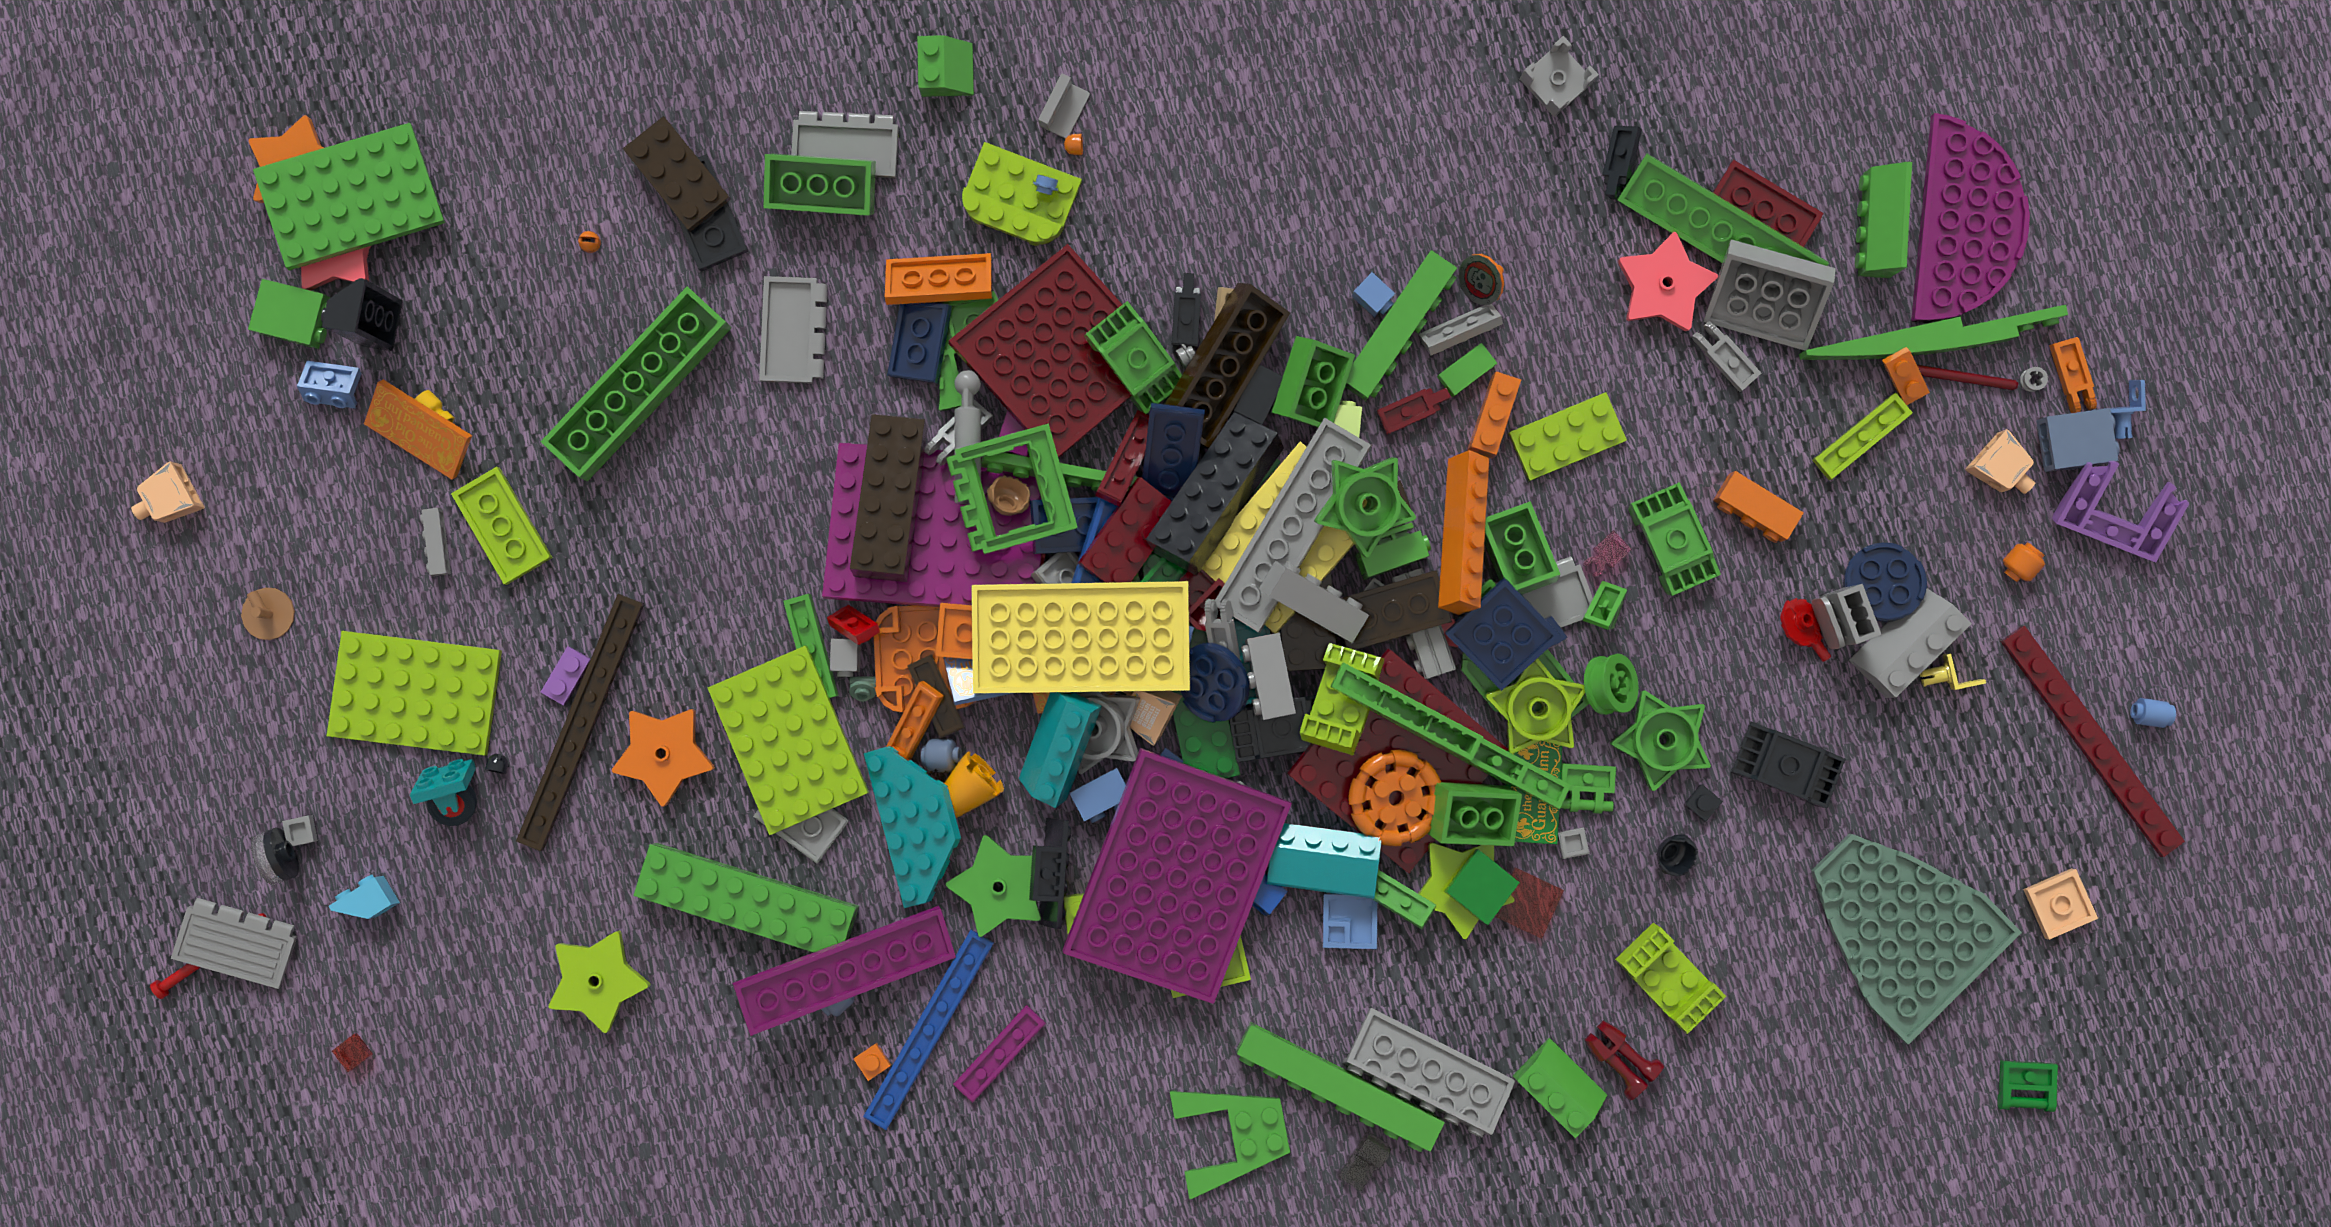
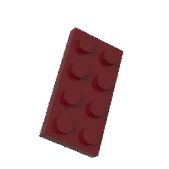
[1713,159,1824,247]
[1078,477,1171,583]

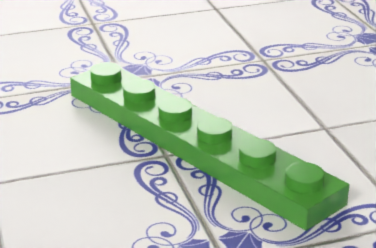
[981,453,1138,492]

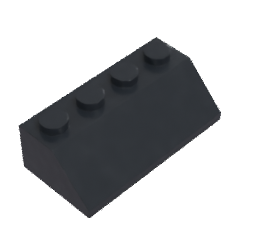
[321,278,403,352]

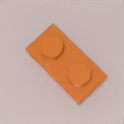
[1882,347,1930,405]

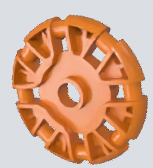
[1349,750,1441,846]

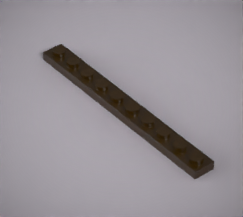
[516,594,645,851]

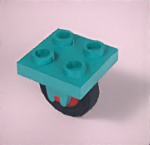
[410,759,477,826]

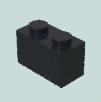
[1233,365,1283,425]

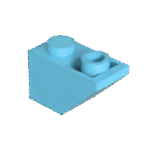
[329,875,400,919]

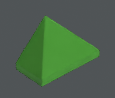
[1583,581,1627,630]

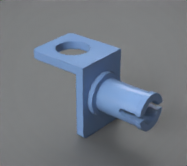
[2104,380,2146,439]

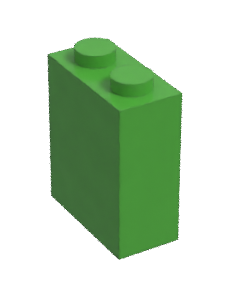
[248,279,330,349]

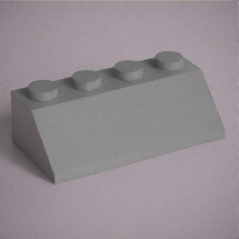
[1849,588,1972,698]

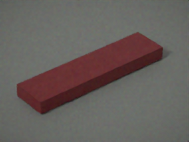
[1095,410,1149,507]

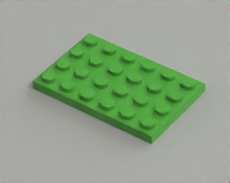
[253,123,445,271]

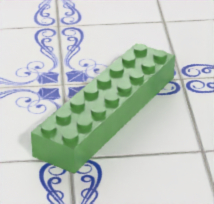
[541,286,732,481]
[633,843,859,952]

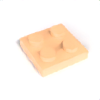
[2023,868,2098,940]

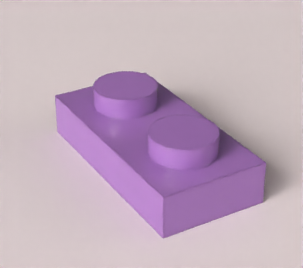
[541,646,591,706]

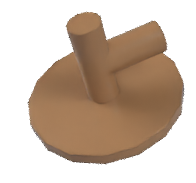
[241,588,295,640]

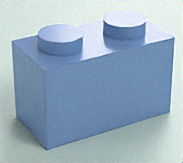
[1070,768,1126,823]

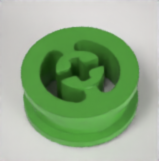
[1584,654,1639,715]

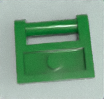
[1997,1060,2058,1112]

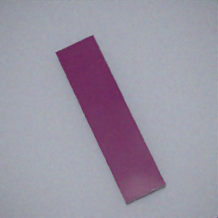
[953,1005,1046,1103]

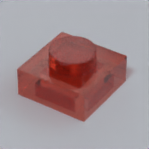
[332,1033,373,1072]

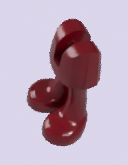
[1584,1020,1665,1101]

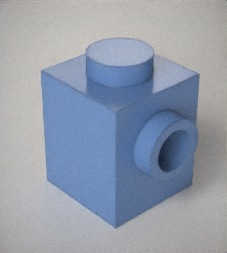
[1352,272,1395,318]

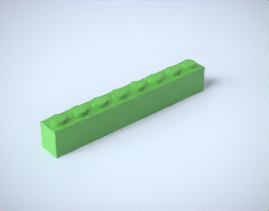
[1236,1022,1445,1152]

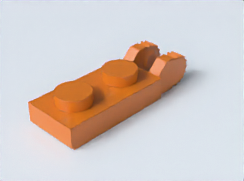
[2049,337,2097,413]

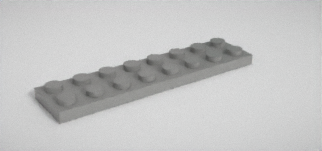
[1215,418,1372,632]

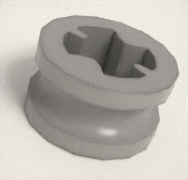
[2020,367,2048,392]

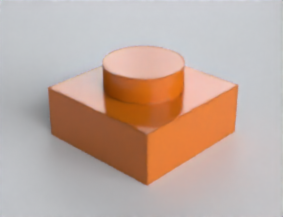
[854,1043,891,1081]

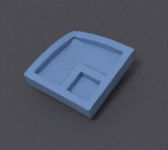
[1323,893,1378,949]

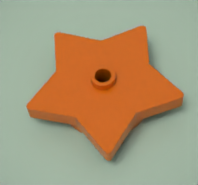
[248,115,324,203]
[612,709,715,806]

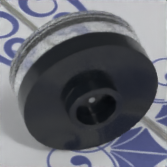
[251,827,299,885]

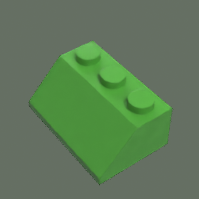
[1513,1038,1607,1138]

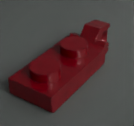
[1376,388,1451,435]

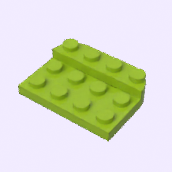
[962,142,1082,246]

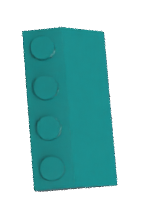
[1019,692,1102,808]
[1267,823,1381,899]

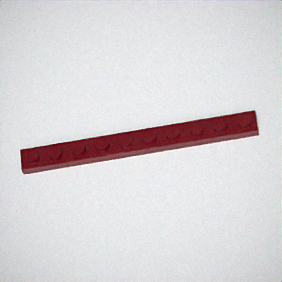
[2000,626,2185,857]

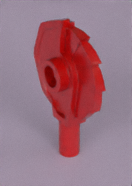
[1780,598,1831,662]

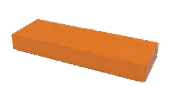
[886,681,944,761]

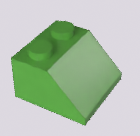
[917,35,974,97]

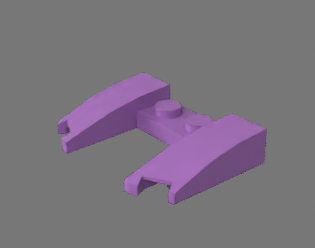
[2052,461,2189,563]

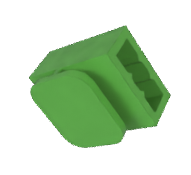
[1355,522,1431,581]

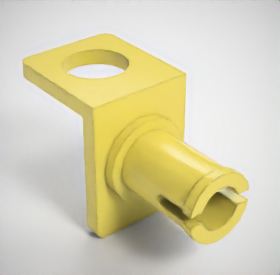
[1920,654,1986,690]

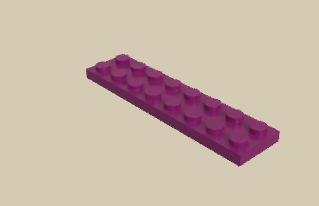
[732,906,956,1036]

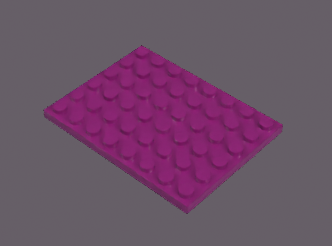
[822,443,1042,607]
[1062,748,1292,1004]

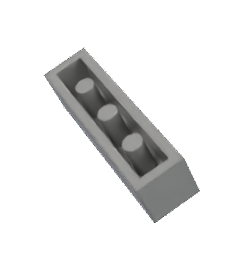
[420,508,451,576]

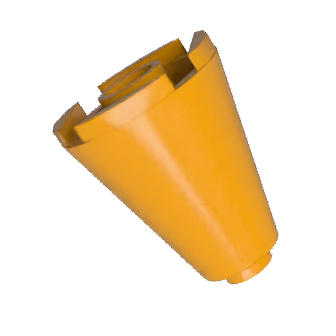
[944,751,1004,818]

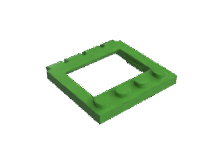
[946,424,1078,554]

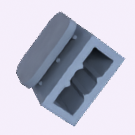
[2036,408,2120,472]

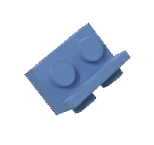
[297,361,362,408]

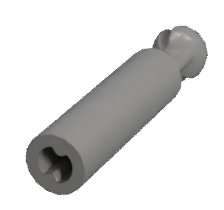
[954,370,981,505]

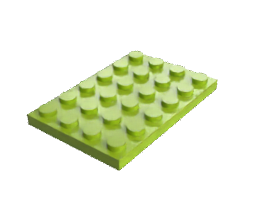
[327,631,502,756]
[708,646,869,835]

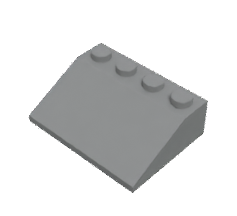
[1704,239,1836,350]

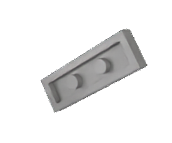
[1419,304,1503,355]

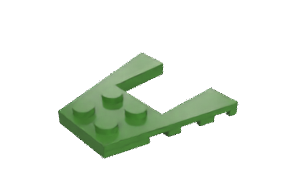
[939,291,998,412]
[1170,1091,1290,1199]

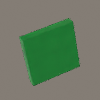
[1444,849,1520,925]

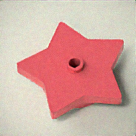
[1618,232,1718,332]
[301,246,371,291]

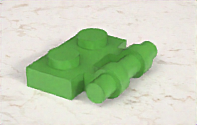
[1560,763,1616,814]

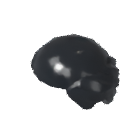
[1656,834,1698,876]

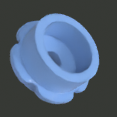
[1033,175,1058,195]

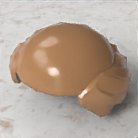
[987,476,1030,516]

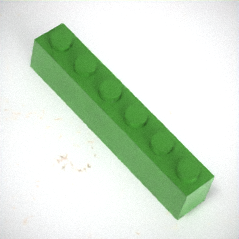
[1345,250,1457,401]

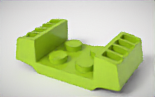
[1300,643,1385,755]
[1615,923,1726,1034]

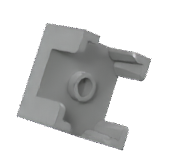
[1520,36,1599,117]

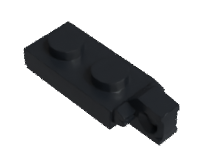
[1602,126,1642,200]
[1171,273,1201,347]

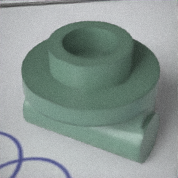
[849,676,876,701]

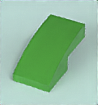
[1437,343,1498,397]

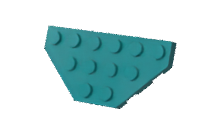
[864,746,961,908]

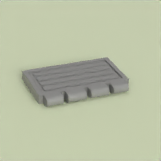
[791,111,899,178]
[759,276,828,384]
[1496,556,1593,628]
[171,898,297,989]

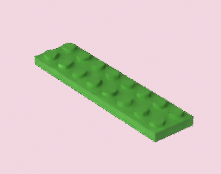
[1617,153,1829,266]

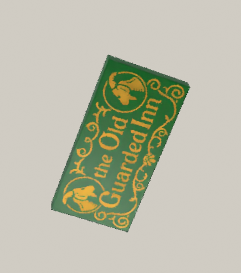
[1506,740,1562,844]

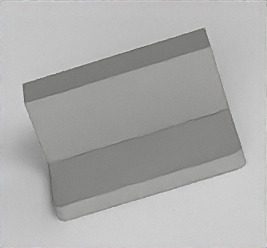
[1038,73,1090,139]

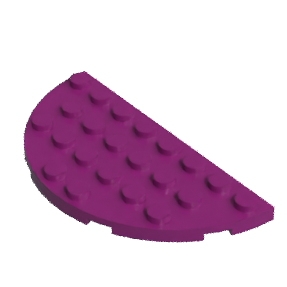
[1911,113,2030,322]

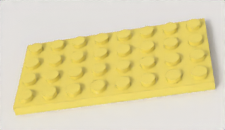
[972,581,1190,693]

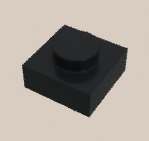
[1684,784,1723,822]

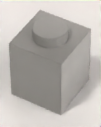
[830,639,861,677]

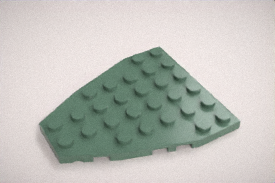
[1811,834,2022,1045]

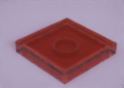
[1495,867,1564,939]

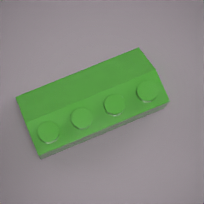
[1854,162,1912,278]

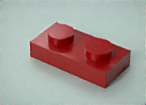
[827,605,880,645]

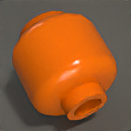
[2003,542,2045,582]

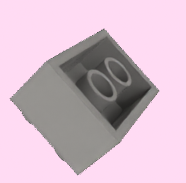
[1241,633,1296,720]

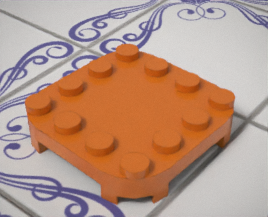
[874,605,976,712]

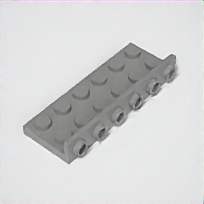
[1343,1008,1516,1138]

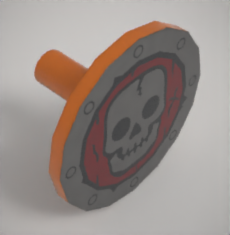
[1459,254,1504,305]

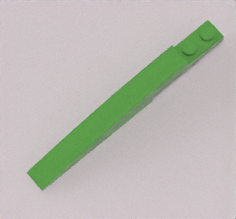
[1799,305,2068,360]
[1330,662,1571,809]

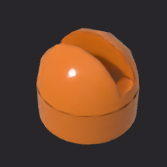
[1064,134,1083,155]
[578,231,601,253]

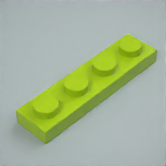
[1812,393,1913,480]

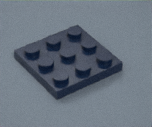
[1445,577,1561,691]

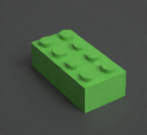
[764,153,876,216]

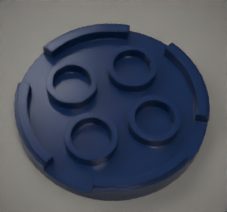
[1843,542,1927,622]
[1181,643,1250,722]

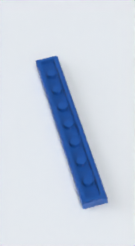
[863,929,994,1130]

